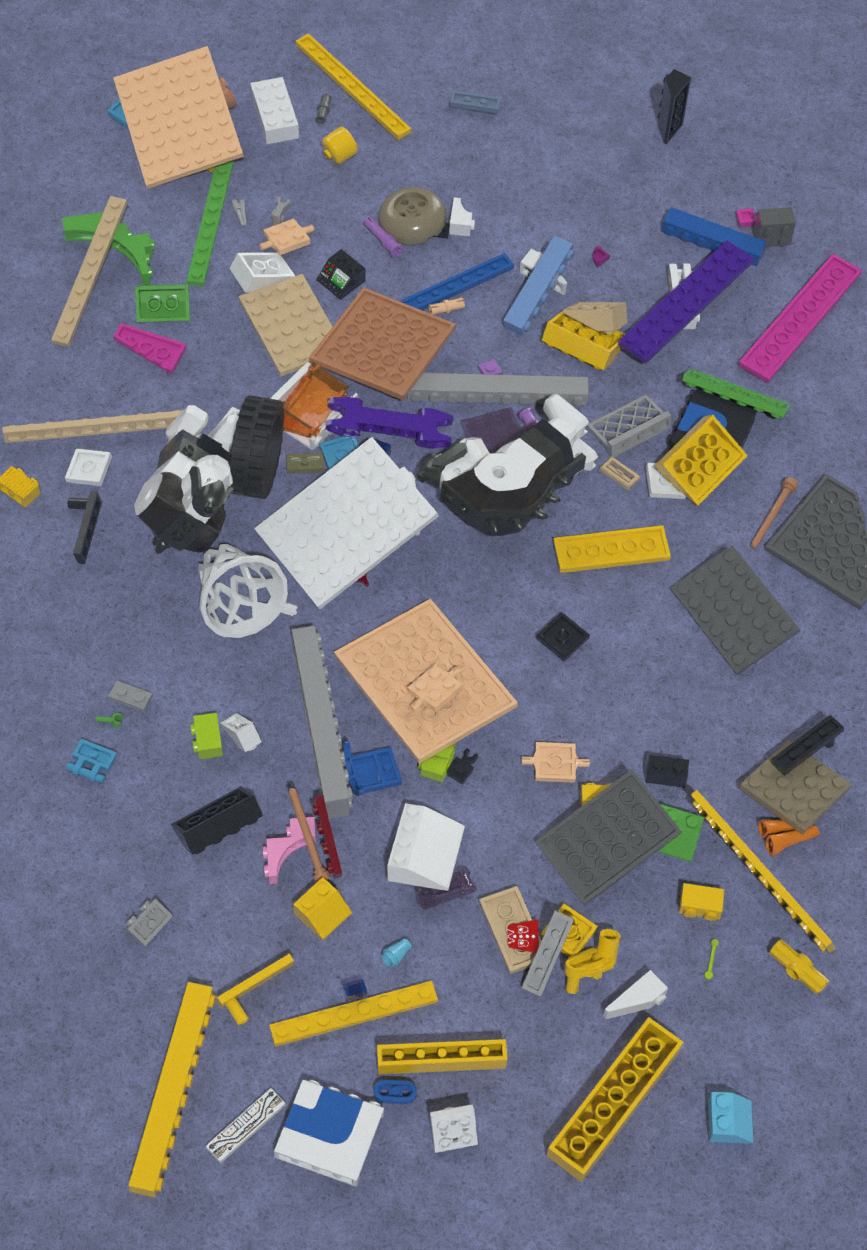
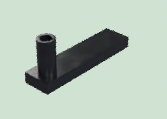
[67,491,102,564]
[771,714,844,776]

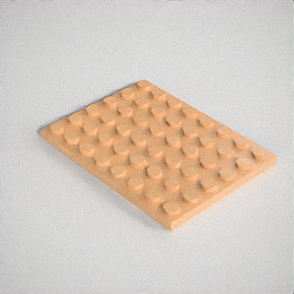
[113,46,244,189]
[334,599,518,764]

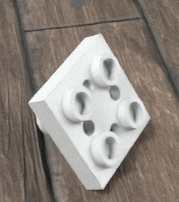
[430,1104,478,1153]

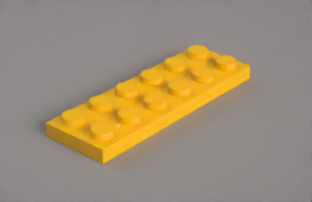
[553,525,671,573]

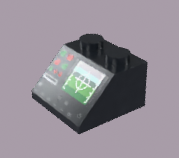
[316,249,366,300]

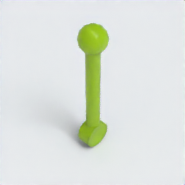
[704,939,719,980]

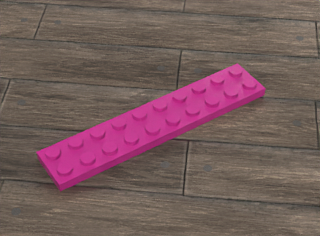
[738,254,862,383]

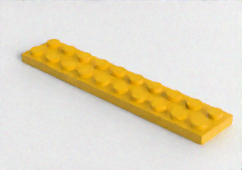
[691,790,836,954]

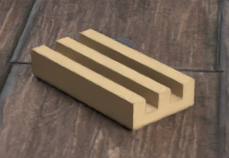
[600,456,640,491]

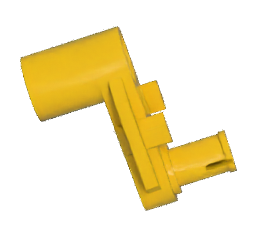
[564,929,621,994]

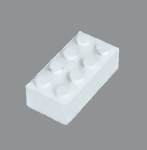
[250,77,299,144]

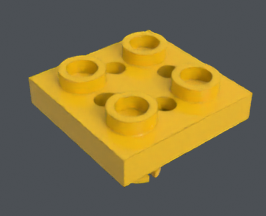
[540,904,598,957]

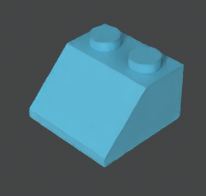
[708,1092,753,1144]

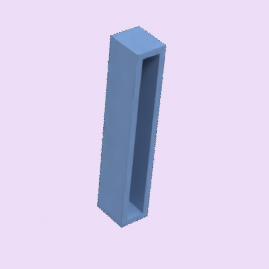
[503,235,575,336]

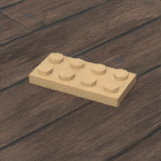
[479,886,541,974]

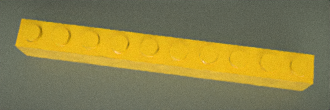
[128,982,216,1198]

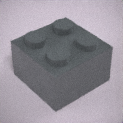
[753,207,796,248]

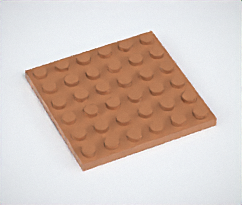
[309,287,456,400]

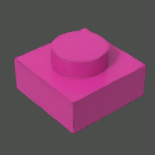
[735,208,756,228]

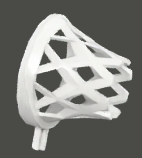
[198,544,297,638]

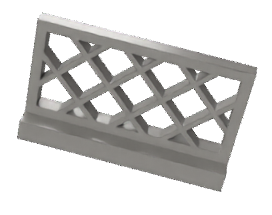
[587,395,671,458]

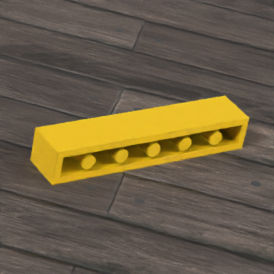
[377,1039,507,1074]

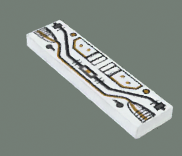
[206,1088,286,1164]

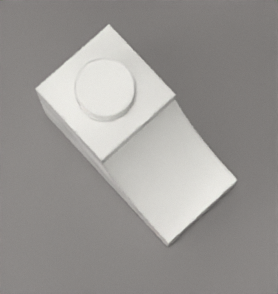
[449,197,475,236]
[220,713,262,752]

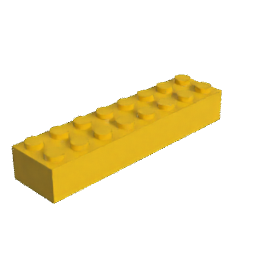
[546,1017,684,1183]

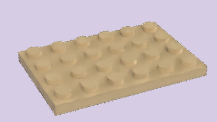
[238,274,333,377]

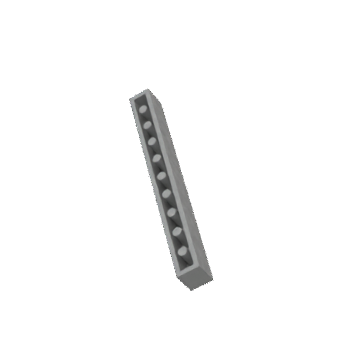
[408,373,588,406]

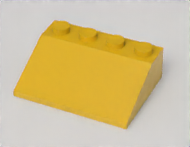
[541,310,625,370]
[655,415,748,506]

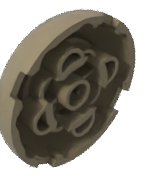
[378,187,447,245]

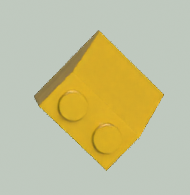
[293,877,352,940]

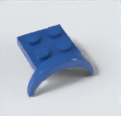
[343,741,402,796]

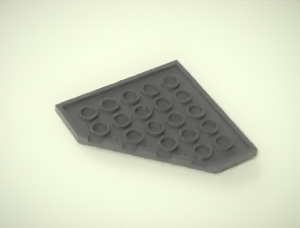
[765,474,867,609]

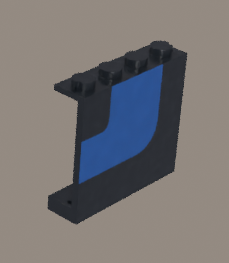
[668,389,757,475]

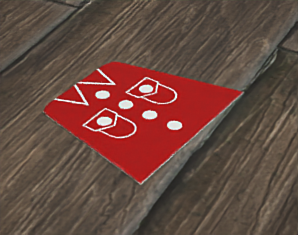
[507,919,539,953]

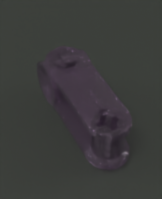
[414,869,477,910]

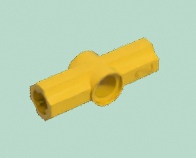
[769,939,829,995]

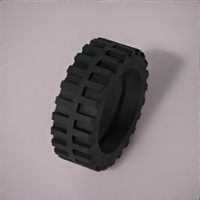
[230,395,285,500]

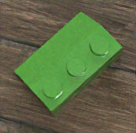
[135,283,190,322]
[658,804,704,862]

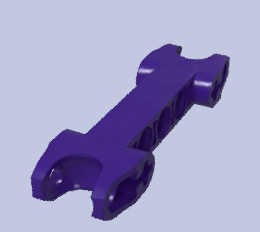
[325,397,453,449]

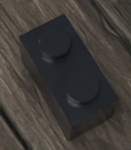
[645,755,689,788]

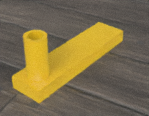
[217,954,294,1026]

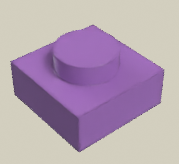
[478,359,502,375]

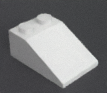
[229,253,295,293]

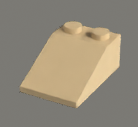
[564,302,627,334]

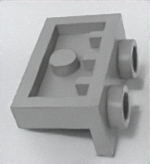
[123,899,173,947]

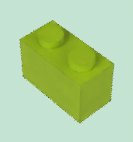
[190,713,223,759]

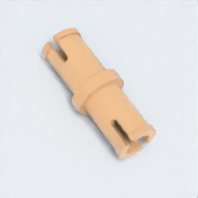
[428,297,465,315]

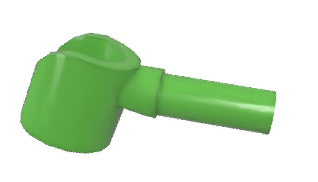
[95,713,123,728]

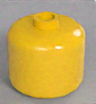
[322,127,358,165]

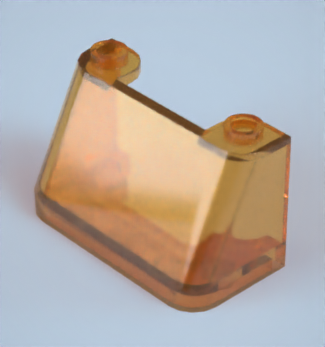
[283,362,349,438]

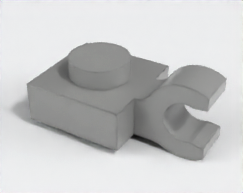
[271,197,290,226]

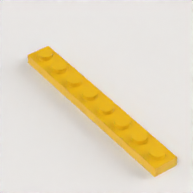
[269,981,438,1047]

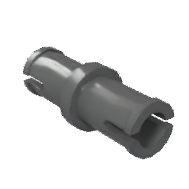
[315,94,332,124]

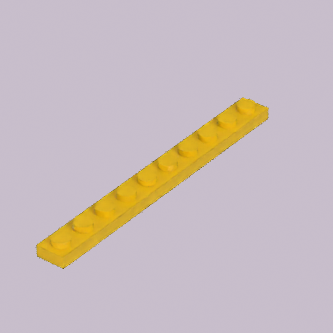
[296,33,411,140]

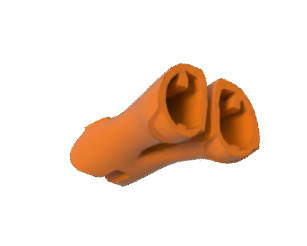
[758,819,820,857]

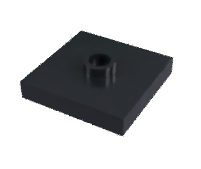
[536,612,590,661]

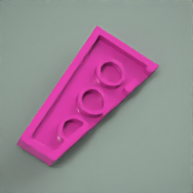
[114,323,187,375]

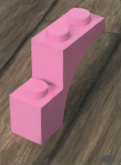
[263,817,316,884]

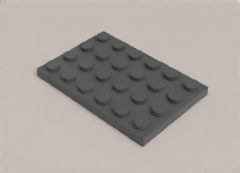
[671,545,800,675]
[535,769,682,906]

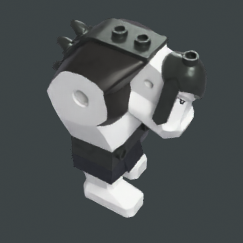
[417,394,598,536]
[134,405,239,554]

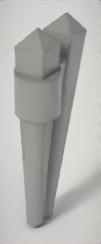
[231,199,247,226]

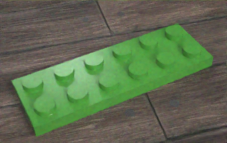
[682,369,791,418]

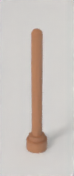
[751,477,799,548]
[288,788,331,884]

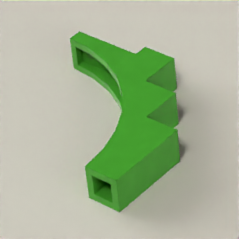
[62,212,155,284]

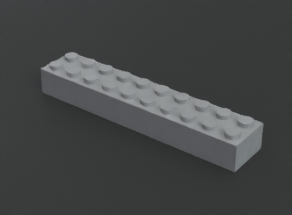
[292,626,353,819]

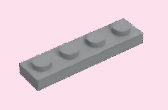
[522,910,574,996]

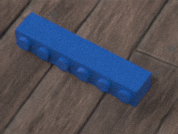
[662,207,767,267]

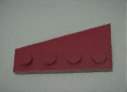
[311,795,342,879]

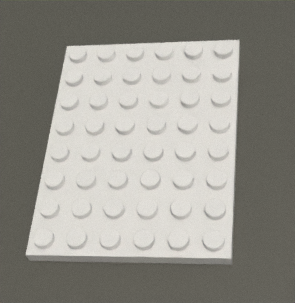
[254,437,439,609]

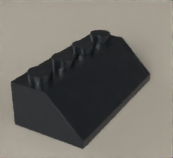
[658,69,691,145]
[171,786,263,855]

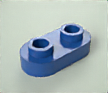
[374,1080,417,1104]

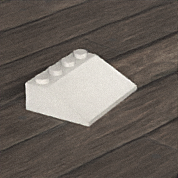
[387,803,465,891]

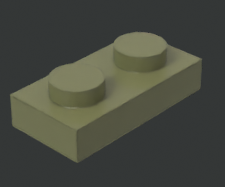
[286,453,324,474]

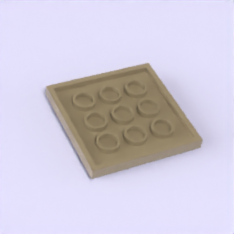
[739,740,852,835]

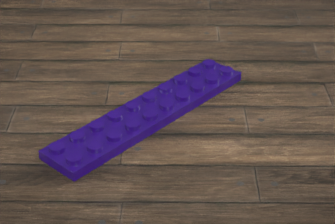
[618,240,754,364]

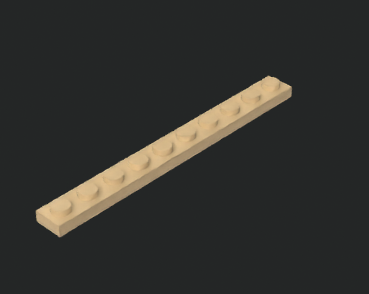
[51,196,128,347]
[2,410,182,443]

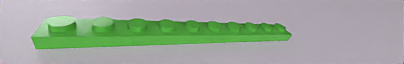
[187,160,235,287]

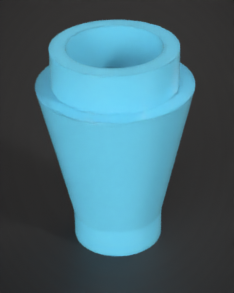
[381,938,412,968]

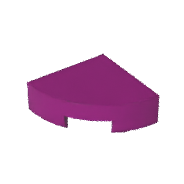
[593,245,610,267]

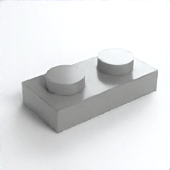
[108,681,153,713]

